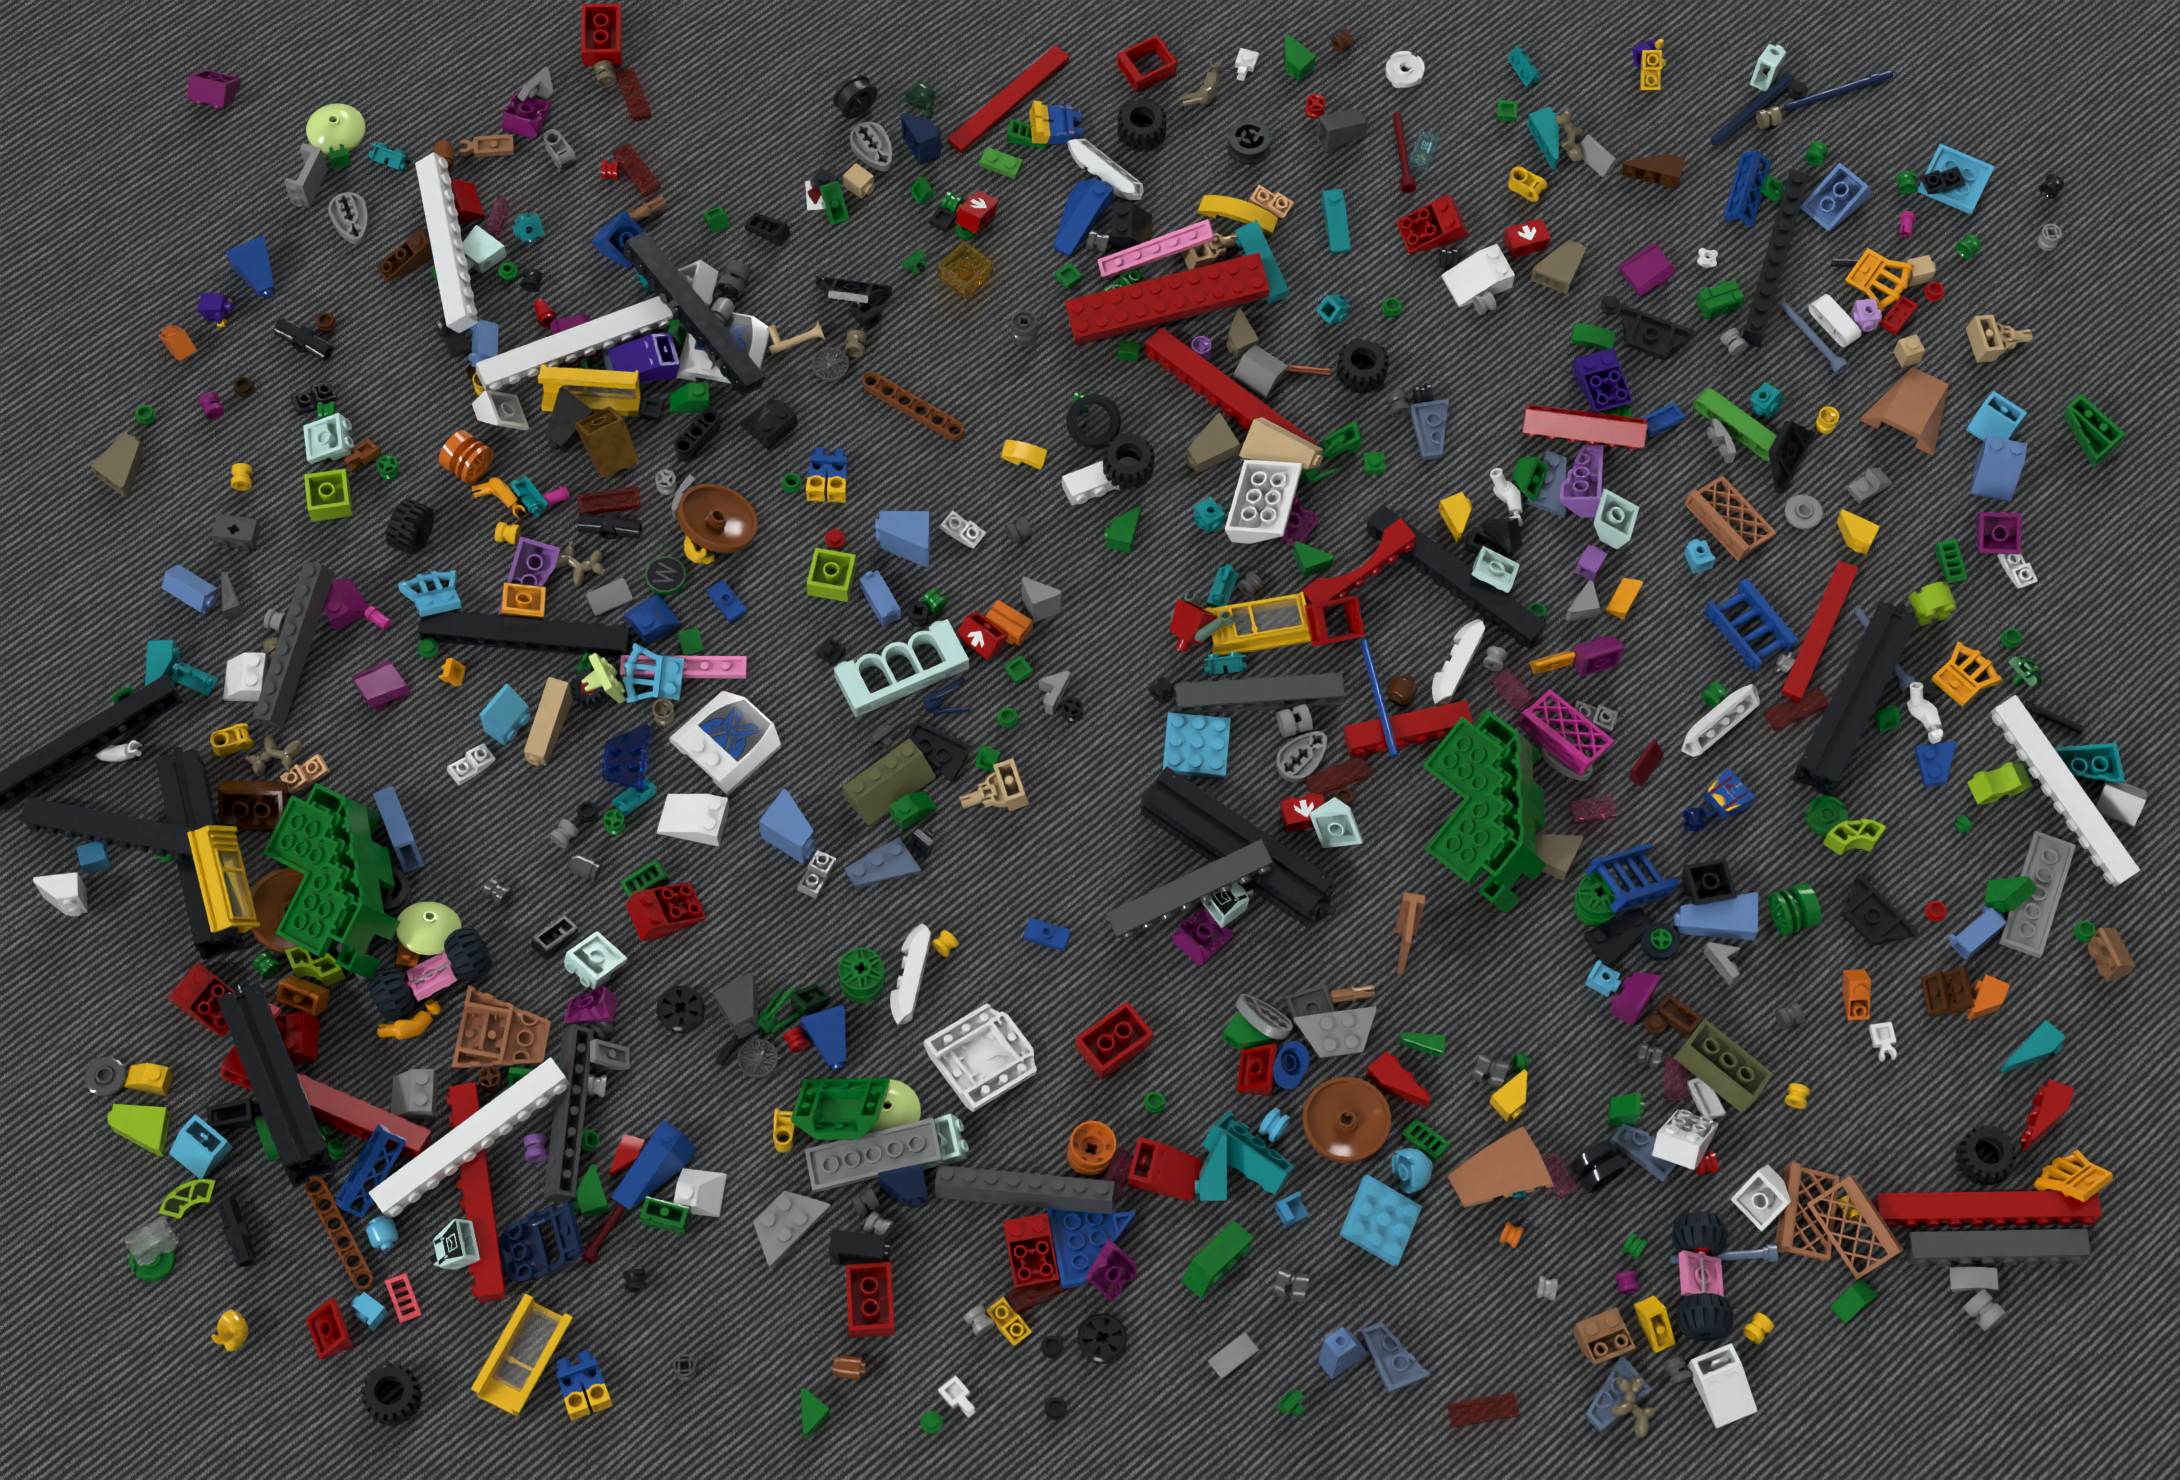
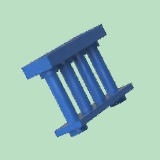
[1704,578,1798,673]
[1585,843,1679,913]

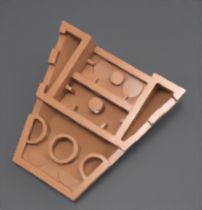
[1860,367,1949,455]
[452,985,551,1068]
[1447,1126,1554,1208]

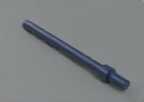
[1784,70,1893,111]

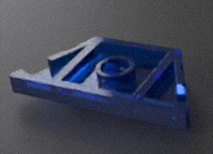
[602,724,650,793]

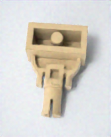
[1181,233,1238,270]
[1966,315,2032,363]
[959,758,1029,811]

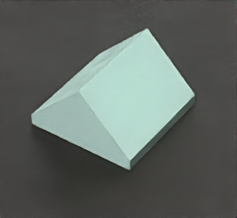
[1310,797,1363,848]

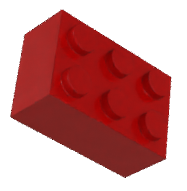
[581,3,623,66]
[1075,1001,1154,1080]
[846,1262,895,1338]

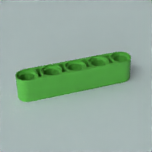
[1693,388,1777,461]

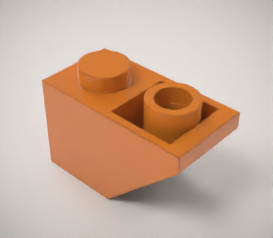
[158,325,197,361]
[1842,969,1871,1021]
[1967,974,2010,1020]

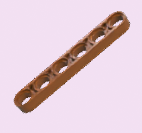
[862,372,964,441]
[305,1176,374,1292]

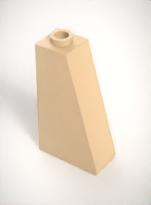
[1239,417,1323,470]
[524,677,573,766]

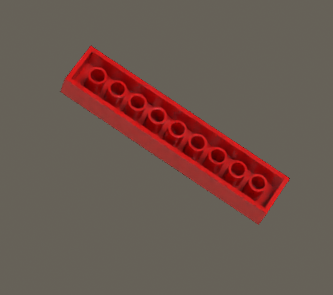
[1065,253,1270,345]

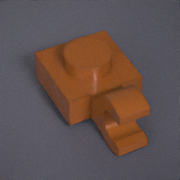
[343,439,382,473]

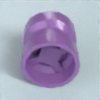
[1191,336,1211,361]
[523,1134,548,1162]

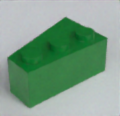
[2064,394,2126,469]
[1181,1221,1254,1299]

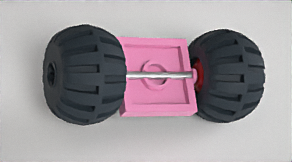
[368,927,493,1021]
[1672,1211,1734,1341]

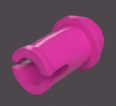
[1899,211,1916,238]
[543,486,570,507]
[364,606,392,630]

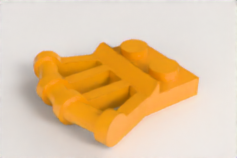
[1845,248,1914,312]
[1931,641,2003,707]
[2034,1150,2113,1202]

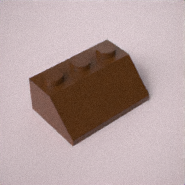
[218,780,288,831]

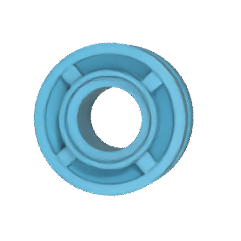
[1258,1108,1291,1143]

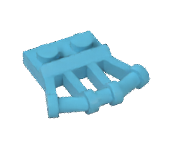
[398,570,461,617]
[622,643,685,703]

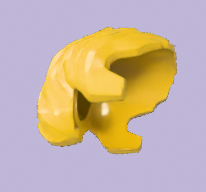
[684,535,715,564]
[211,1309,248,1352]

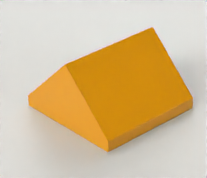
[501,583,546,619]

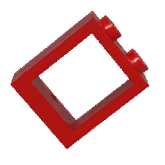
[1117,35,1178,93]
[1304,595,1365,646]

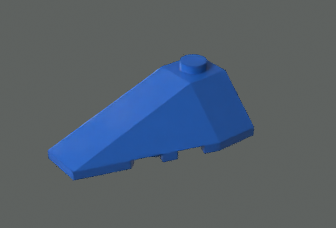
[611,1120,696,1210]

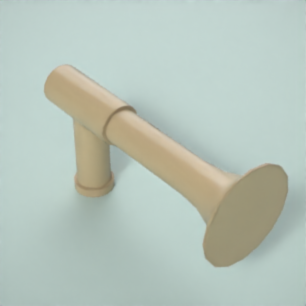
[767,321,825,355]

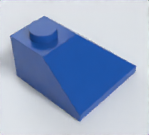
[591,212,644,268]
[623,593,681,647]

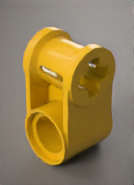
[1508,167,1547,202]
[210,723,254,756]
[773,1108,797,1153]

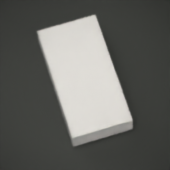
[1686,1077,1726,1120]

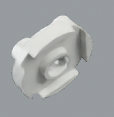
[1385,51,1425,88]

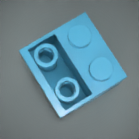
[1966,391,2027,441]
[169,1114,233,1179]

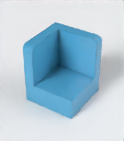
[76,841,111,874]
[1275,1191,1308,1228]

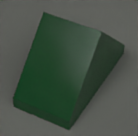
[790,983,831,1017]

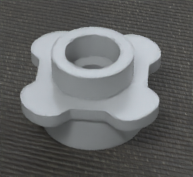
[1776,652,1795,673]

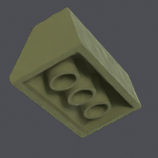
[842,738,936,827]
[1673,1018,1773,1113]

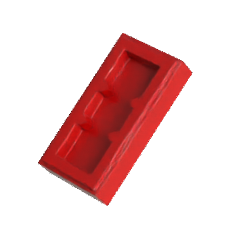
[1879,295,1918,335]

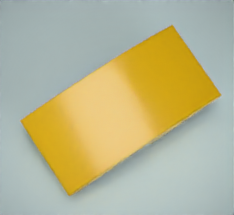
[1640,50,1662,90]
[1000,440,1047,470]
[986,1297,1032,1346]

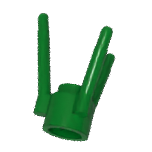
[1300,440,1340,484]
[758,987,800,1034]

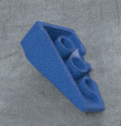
[1053,179,1113,257]

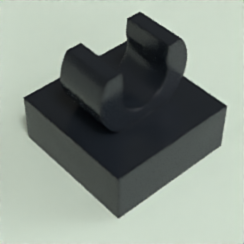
[816,637,846,666]
[909,829,935,859]

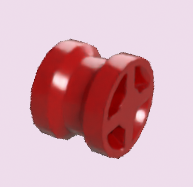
[1305,94,1325,119]
[601,160,620,181]
[784,1027,810,1053]
[1696,1151,1718,1176]

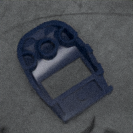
[498,1201,587,1281]

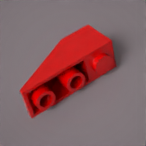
[1366,1052,1431,1108]

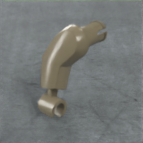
[1181,58,1223,107]

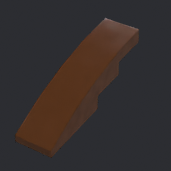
[1656,994,1704,1039]

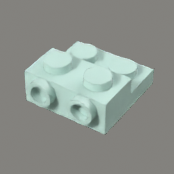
[303,413,354,464]
[1471,546,1520,593]
[564,931,627,990]
[922,1114,969,1171]

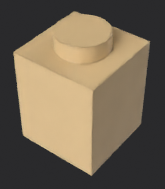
[843,163,874,199]
[1906,255,1936,287]
[1894,334,1925,368]

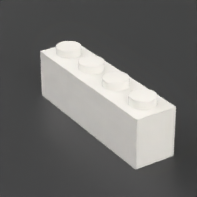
[1062,457,1139,506]

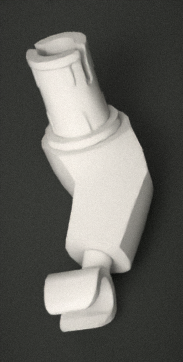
[1490,468,1523,526]
[1907,682,1943,744]
[95,740,142,762]

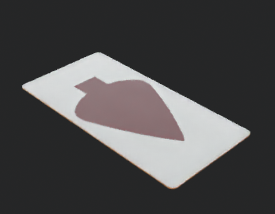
[805,181,823,210]

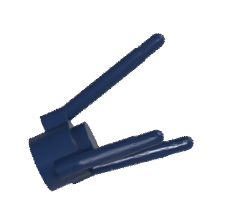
[922,678,970,716]

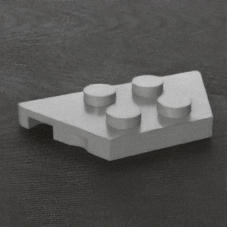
[1293,1006,1376,1059]
[753,1191,831,1268]

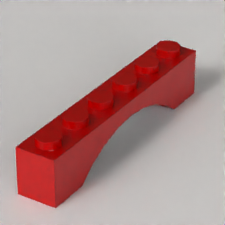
[1302,518,1417,613]

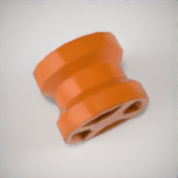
[1499,1221,1524,1248]

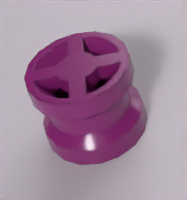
[1615,1271,1640,1295]

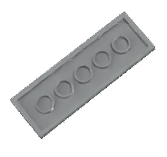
[1999,831,2076,958]
[805,1118,943,1193]

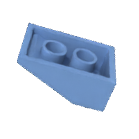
[1800,163,1872,232]

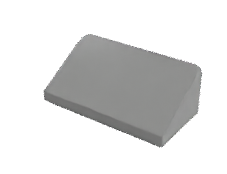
[1579,134,1616,177]
[586,578,633,617]

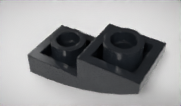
[1920,166,1965,195]
[434,318,471,357]
[291,381,337,415]

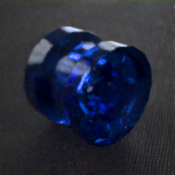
[1682,808,1705,832]

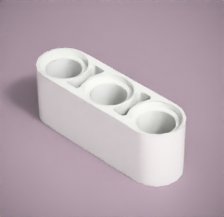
[1808,294,1861,347]

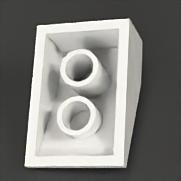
[1441,244,1515,308]
[657,794,730,846]

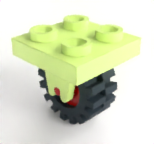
[570,653,626,708]

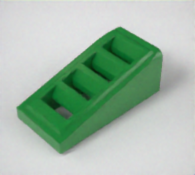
[1007,119,1046,149]
[1934,539,1968,585]
[620,859,670,899]
[1399,1032,1445,1058]
[1401,1118,1450,1164]

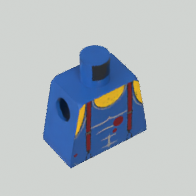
[1701,768,1756,820]

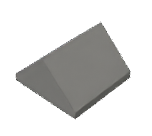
[1232,345,1288,399]
[1022,576,1062,623]
[2095,780,2147,828]

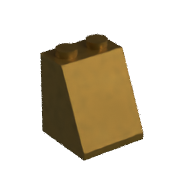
[574,406,640,478]

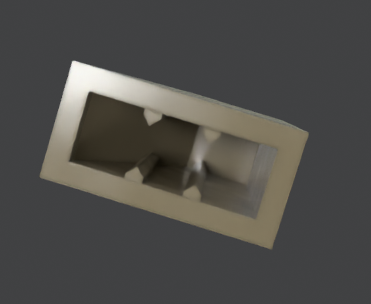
[1530,240,1587,294]
[1186,413,1240,474]
[91,432,144,498]
[1536,834,1583,881]

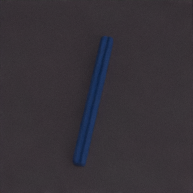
[1710,73,1795,146]

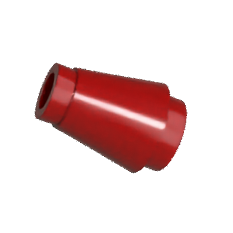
[533,298,557,328]

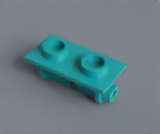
[1507,45,1541,87]
[368,142,412,171]
[510,475,548,518]
[1207,564,1239,607]
[1203,651,1246,675]
[171,662,218,696]
[612,776,657,817]

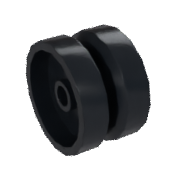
[1570,1139,1628,1194]

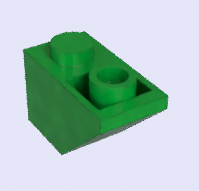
[1222,1012,1273,1051]
[1607,1093,1644,1127]

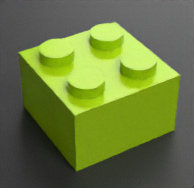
[304,469,353,522]
[807,548,857,602]

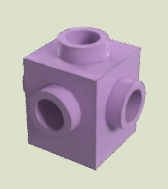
[1851,299,1882,332]

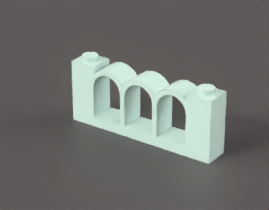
[834,619,969,718]

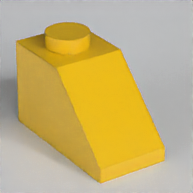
[1438,492,1472,543]
[1837,509,1880,554]
[124,1063,174,1096]
[1489,1069,1527,1122]
[1634,1296,1676,1353]

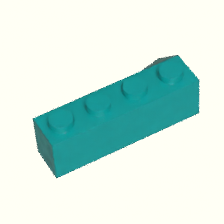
[1234,220,1290,305]
[2029,743,2125,783]
[1202,1111,1294,1195]

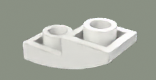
[939,510,986,549]
[1997,554,2038,589]
[447,743,495,786]

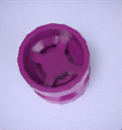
[198,391,225,420]

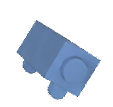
[469,319,499,367]
[161,564,218,614]
[859,570,901,627]
[1948,906,2007,961]

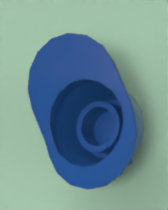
[1273,1041,1310,1090]

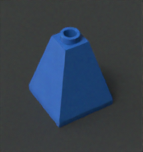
[226,235,275,298]
[801,1005,846,1070]

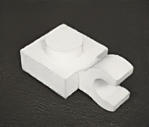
[1235,48,1259,81]
[938,1375,975,1418]

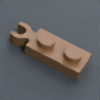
[460,134,514,158]

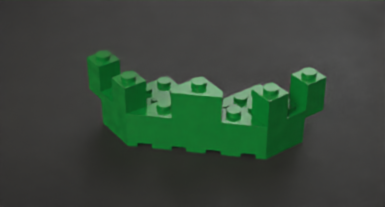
[1422,710,1547,914]
[263,783,401,980]

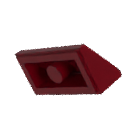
[1629,739,1663,786]

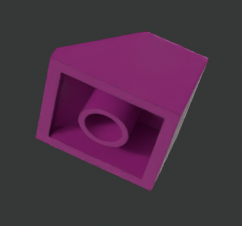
[187,69,241,109]
[1976,512,2022,555]
[322,579,368,632]
[1572,635,1624,678]
[1610,972,1661,1026]

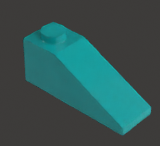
[1527,107,1559,170]
[1321,189,1351,254]
[145,640,180,686]
[2000,1020,2066,1073]
[1195,1130,1227,1201]

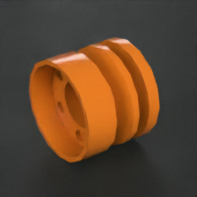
[438,430,494,485]
[1067,1121,1116,1177]

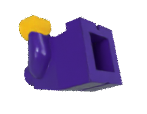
[1633,39,1666,68]
[197,293,234,327]

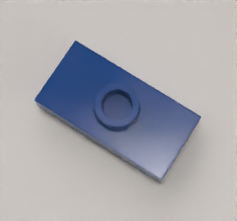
[1641,402,1685,438]
[706,580,747,623]
[1023,917,1071,952]

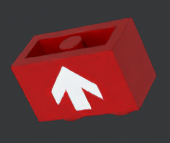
[956,190,999,234]
[1503,219,1551,259]
[956,611,1008,660]
[1280,793,1325,833]

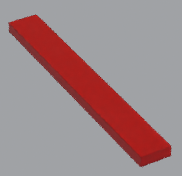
[947,45,1069,153]
[1781,561,1858,702]

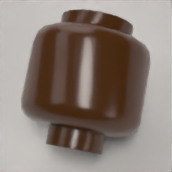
[1387,674,1418,707]

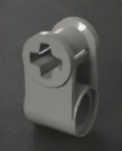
[544,129,576,169]

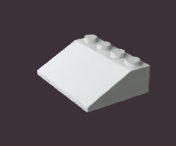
[1225,460,1303,544]

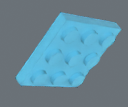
[1917,144,1995,214]
[1163,713,1231,779]
[1339,1175,1422,1266]

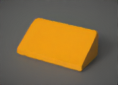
[1605,578,1643,620]
[1529,651,1575,675]

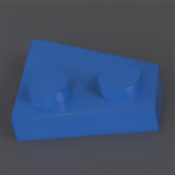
[1914,741,1956,787]

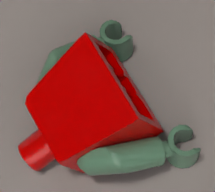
[1170,593,1235,652]

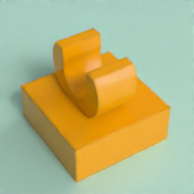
[439,658,466,687]

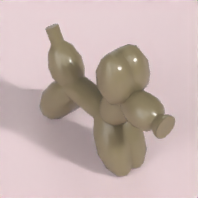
[1555,108,1583,162]
[555,541,607,587]
[245,735,303,777]
[1611,1377,1660,1438]

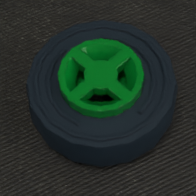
[1640,922,1680,961]

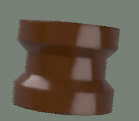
[1331,29,1354,53]
[479,1067,503,1093]

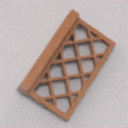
[1684,475,1777,562]
[1395,892,1425,974]
[1775,1162,1840,1262]
[1807,1175,1903,1279]

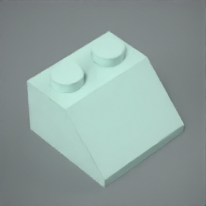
[1594,489,1639,549]

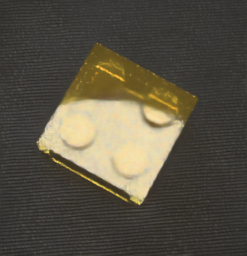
[937,240,994,300]

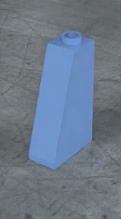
[373,786,424,873]
[1673,892,1758,940]
[1318,1327,1368,1379]

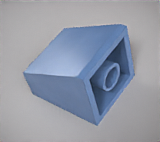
[1970,436,2027,502]
[875,511,930,567]
[759,789,816,864]

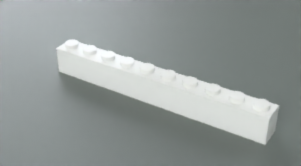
[415,152,478,333]
[476,296,673,391]
[1991,695,2140,887]
[368,1057,570,1218]

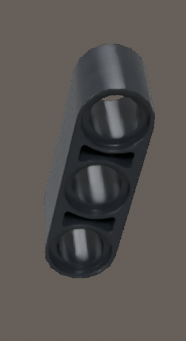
[674,408,720,462]

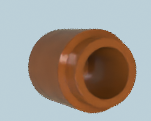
[433,140,455,170]
[833,1355,866,1380]

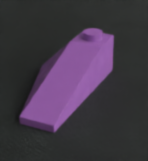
[1559,445,1604,518]
[498,536,561,617]

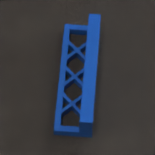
[1724,149,1771,227]
[334,1123,407,1218]

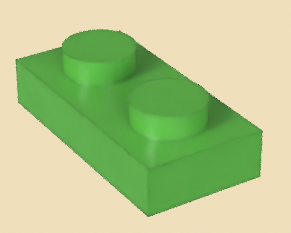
[979,147,1023,179]

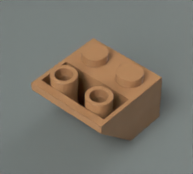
[2087,927,2135,982]
[1572,1307,1636,1366]

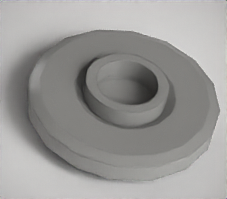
[1784,494,1823,530]

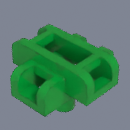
[2008,656,2043,688]

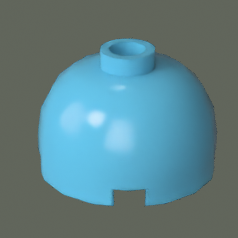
[1392,1148,1433,1194]

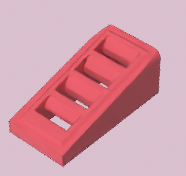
[385,1273,422,1323]

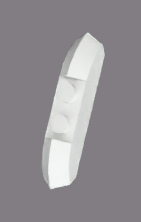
[1067,138,1144,200]
[1432,619,1485,706]
[1681,684,1760,757]
[890,924,931,1025]

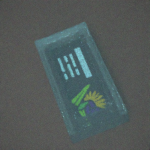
[1409,131,1439,171]

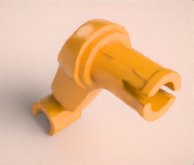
[472,477,527,520]
[377,999,441,1040]

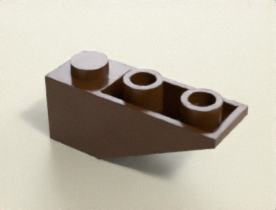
[1620,154,1685,188]
[377,228,433,282]

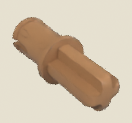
[628,197,667,223]
[1331,984,1375,1003]

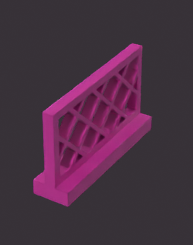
[1516,689,1615,776]

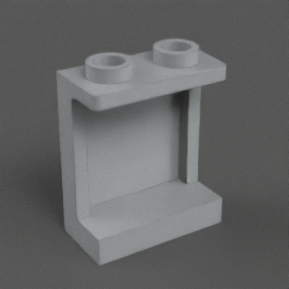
[285,143,328,208]

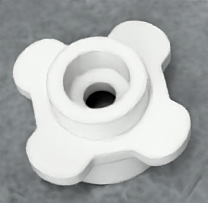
[1697,248,1718,268]

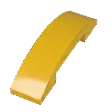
[1197,195,1278,235]

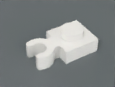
[1869,1022,1897,1062]

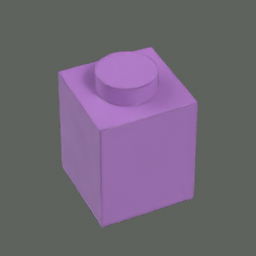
[1575,545,1607,582]

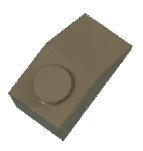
[1226,309,1259,359]

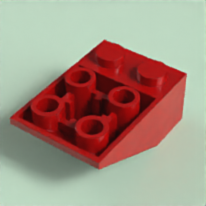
[1396,194,1469,254]
[625,882,706,942]
[166,962,236,1037]
[275,1011,320,1064]
[2019,1079,2075,1153]
[1127,1137,1202,1202]
[1003,1213,1059,1288]

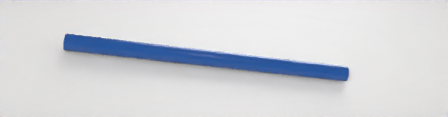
[1360,639,1399,759]

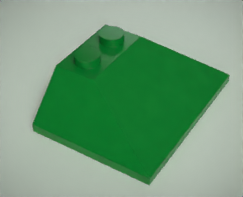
[791,1078,890,1141]

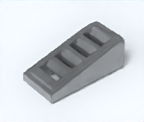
[221,572,242,620]

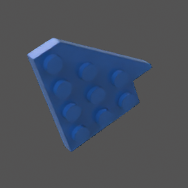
[1046,1206,1135,1289]

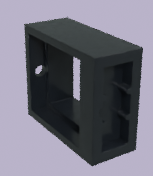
[829,1230,891,1266]

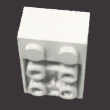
[1652,1109,1719,1170]
[1687,1343,1757,1429]

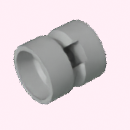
[1276,704,1313,738]
[1963,1289,2006,1332]

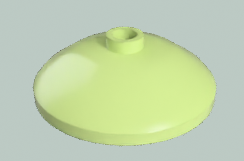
[306,103,366,154]
[396,902,462,955]
[865,1080,921,1134]

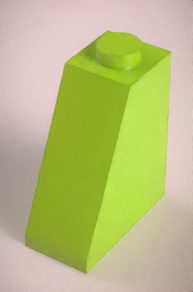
[108,1104,171,1156]

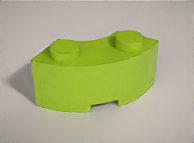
[1967,762,2033,804]
[1823,819,1886,856]
[285,946,346,987]
[159,1179,216,1219]

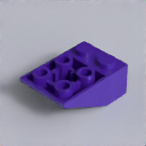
[608,333,680,382]
[1572,348,1633,413]

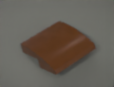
[1921,966,1975,1017]

